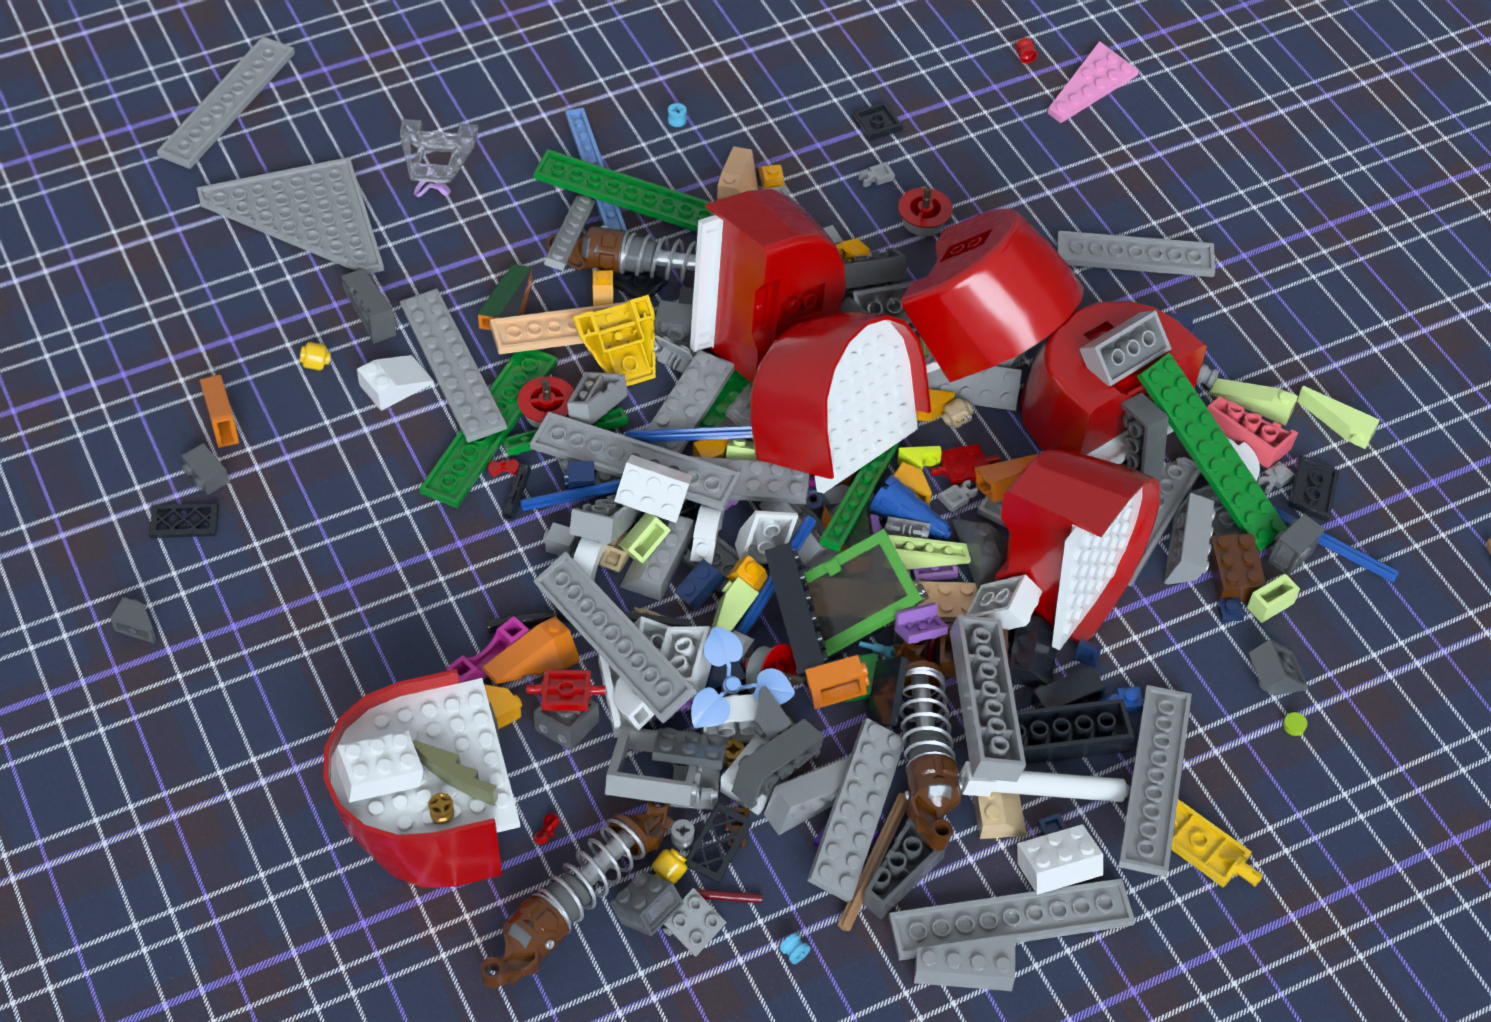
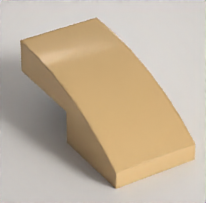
[599,531,630,573]

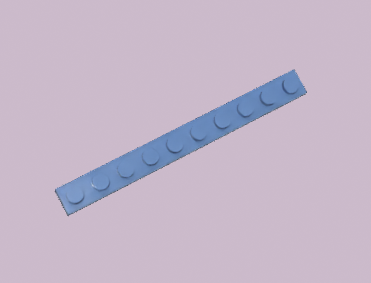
[565,108,627,231]

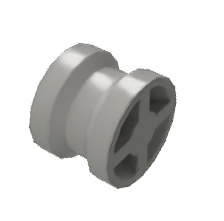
[1196,364,1219,389]
[671,819,695,849]

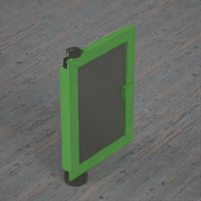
[775,529,930,656]

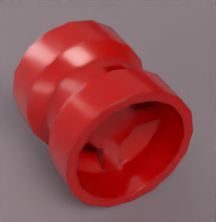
[1015,38,1037,64]

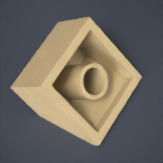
[973,792,1027,839]

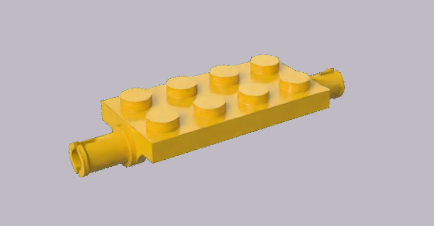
[1171,799,1263,888]

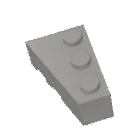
[567,372,628,425]

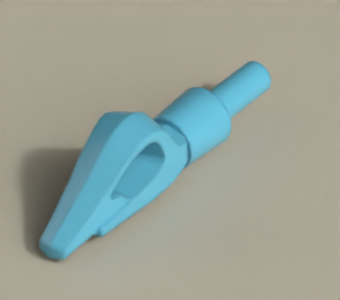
[859,641,894,659]

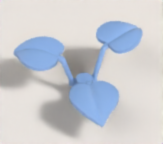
[691,627,795,728]

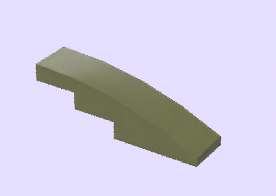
[413,740,498,806]

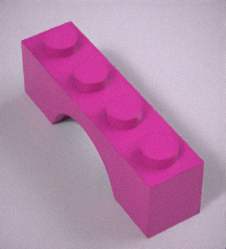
[445,616,529,683]

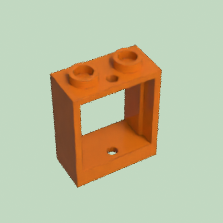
[805,655,869,709]

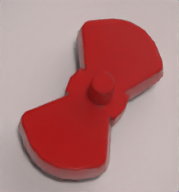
[488,459,519,477]
[532,813,561,845]

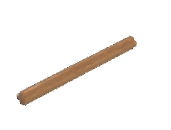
[838,793,910,931]

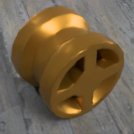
[723,739,745,768]
[428,793,454,824]

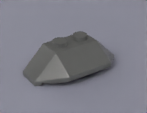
[952,518,1008,590]

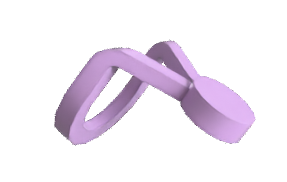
[414,173,451,197]

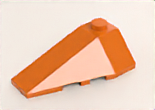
[482,616,580,684]

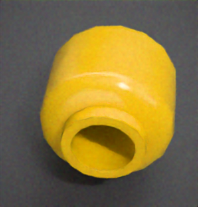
[299,342,331,370]
[652,848,687,884]

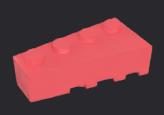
[1207,396,1299,469]

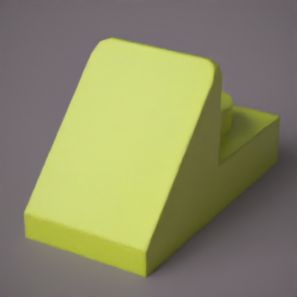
[897,446,942,470]

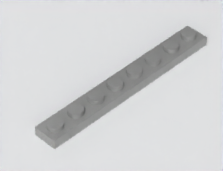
[544,195,595,271]

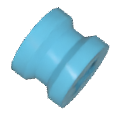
[668,103,687,127]
[779,933,811,964]

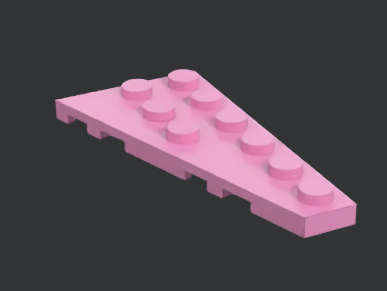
[1048,41,1139,123]

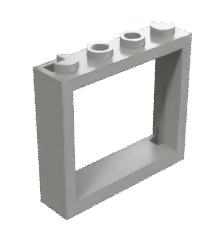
[605,726,703,806]

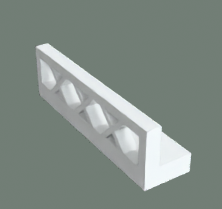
[598,653,632,738]

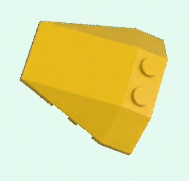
[573,295,656,387]

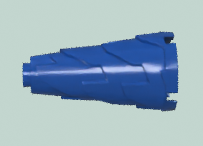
[869,475,952,541]

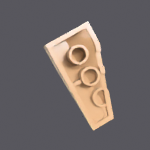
[717,146,758,200]

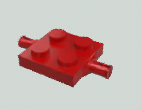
[930,444,1000,486]
[527,670,606,711]

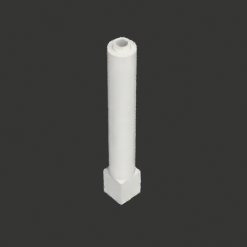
[959,761,1129,802]

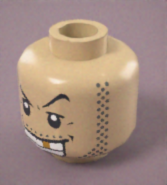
[941,398,974,428]

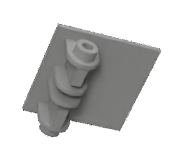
[655,335,694,374]
[885,516,931,539]
[670,765,720,810]
[663,888,727,957]

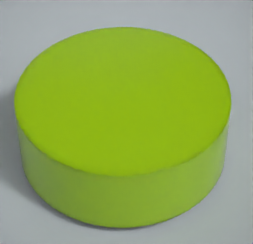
[1283,712,1308,736]

